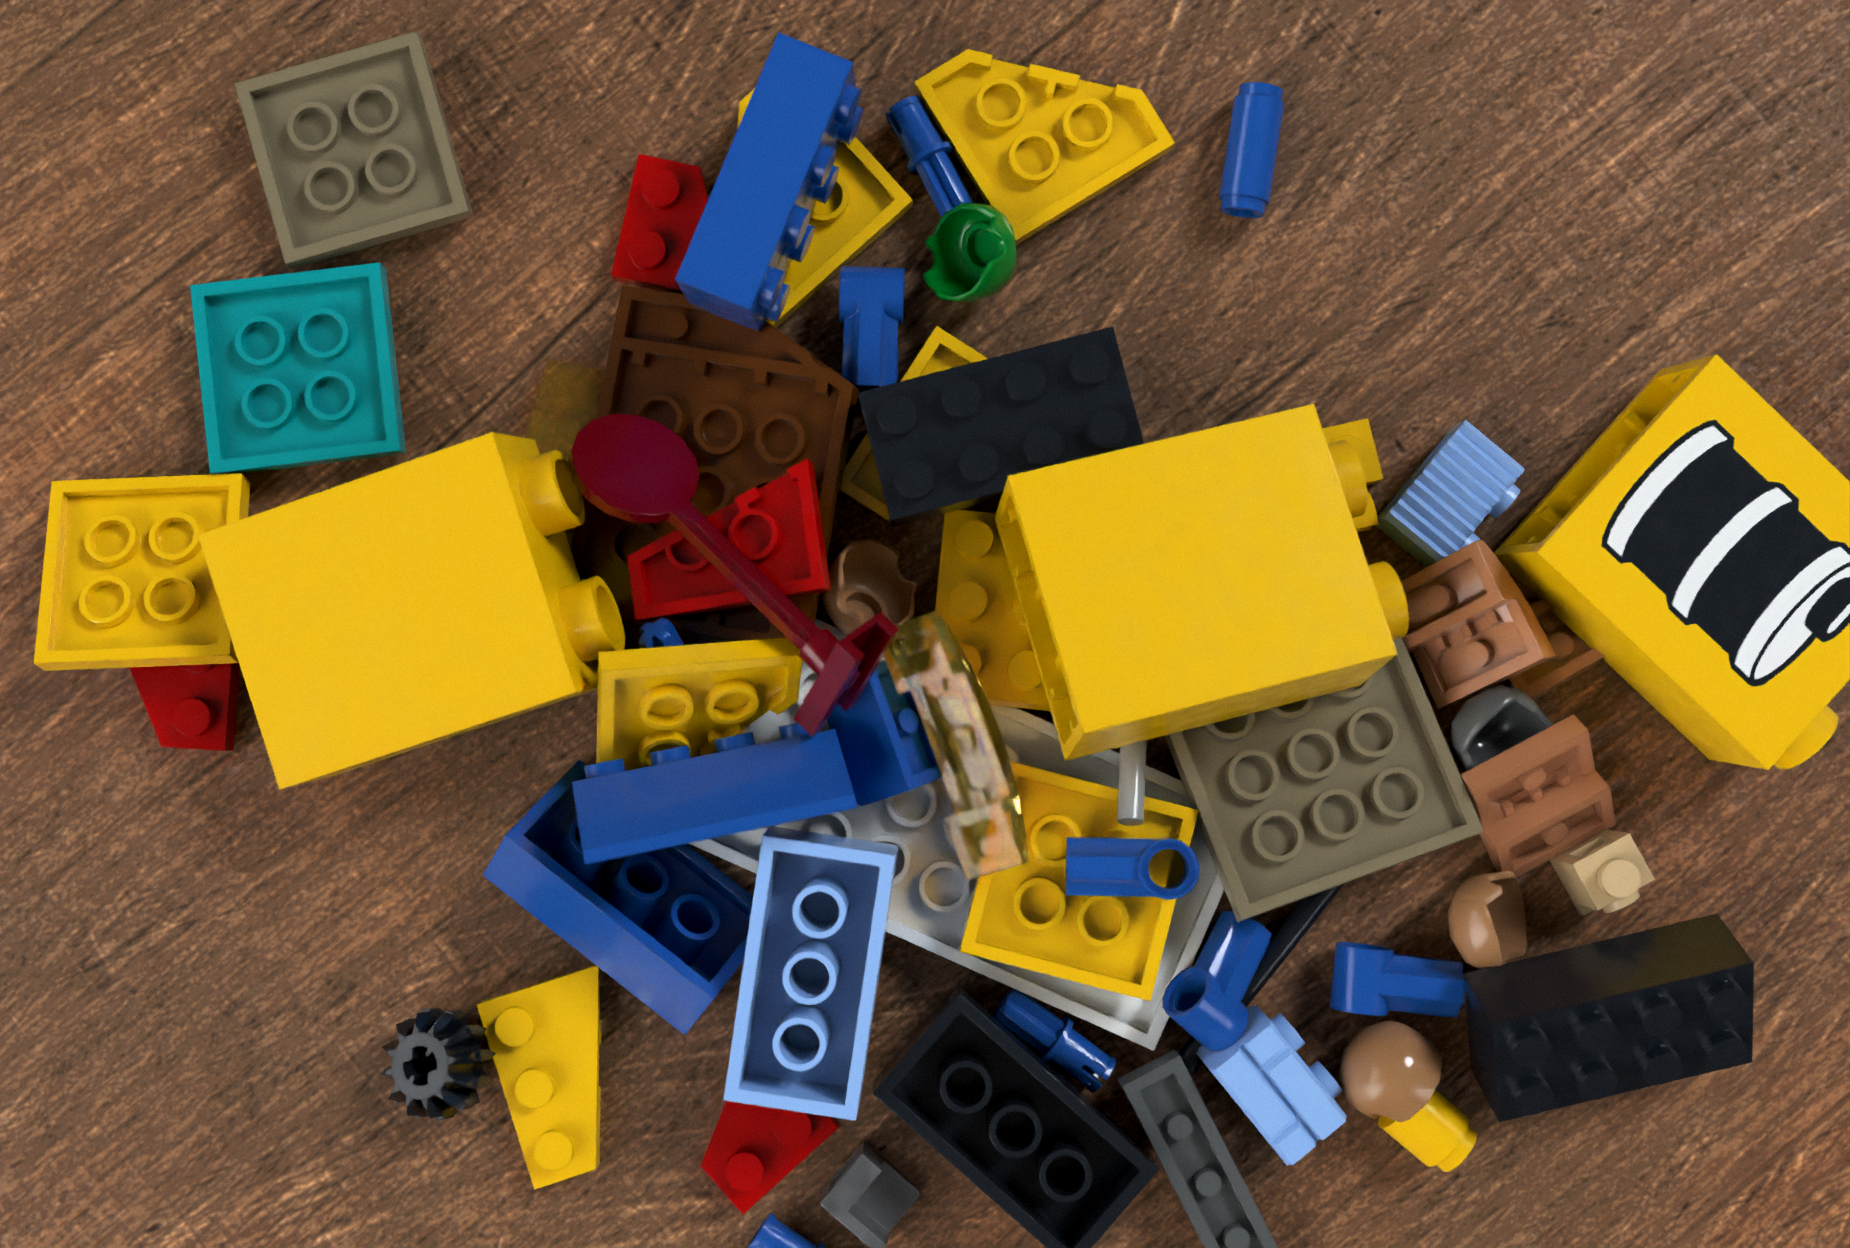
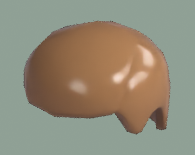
[821,538,916,638]
[1448,871,1527,969]
[1338,1021,1442,1122]

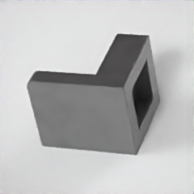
[820,1141,919,1248]

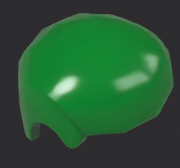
[923,202,1017,302]

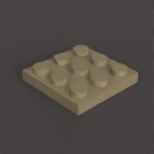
[234,31,474,269]

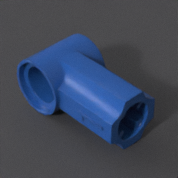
[839,266,905,392]
[1066,837,1200,900]
[1162,911,1272,1052]
[1330,942,1465,1017]

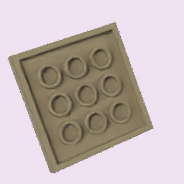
[1164,638,1484,923]

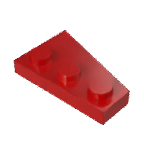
[627,459,831,623]

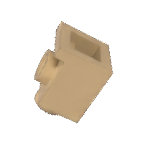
[1550,829,1655,916]

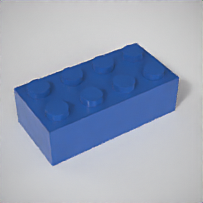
[675,32,863,332]

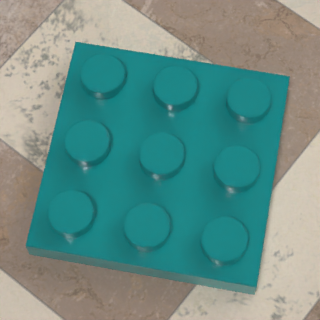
[190,262,406,474]

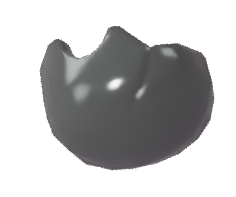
[1450,685,1554,771]

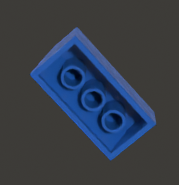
[572,723,857,864]
[483,759,753,1035]

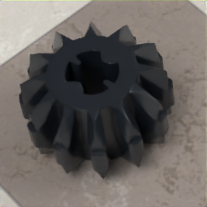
[380,1008,496,1121]

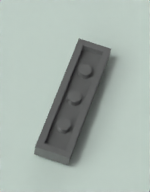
[1117,1049,1278,1248]

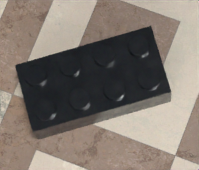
[858,326,1144,527]
[1463,914,1754,1122]
[872,983,1159,1248]

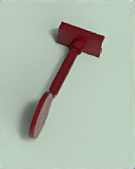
[568,414,900,737]

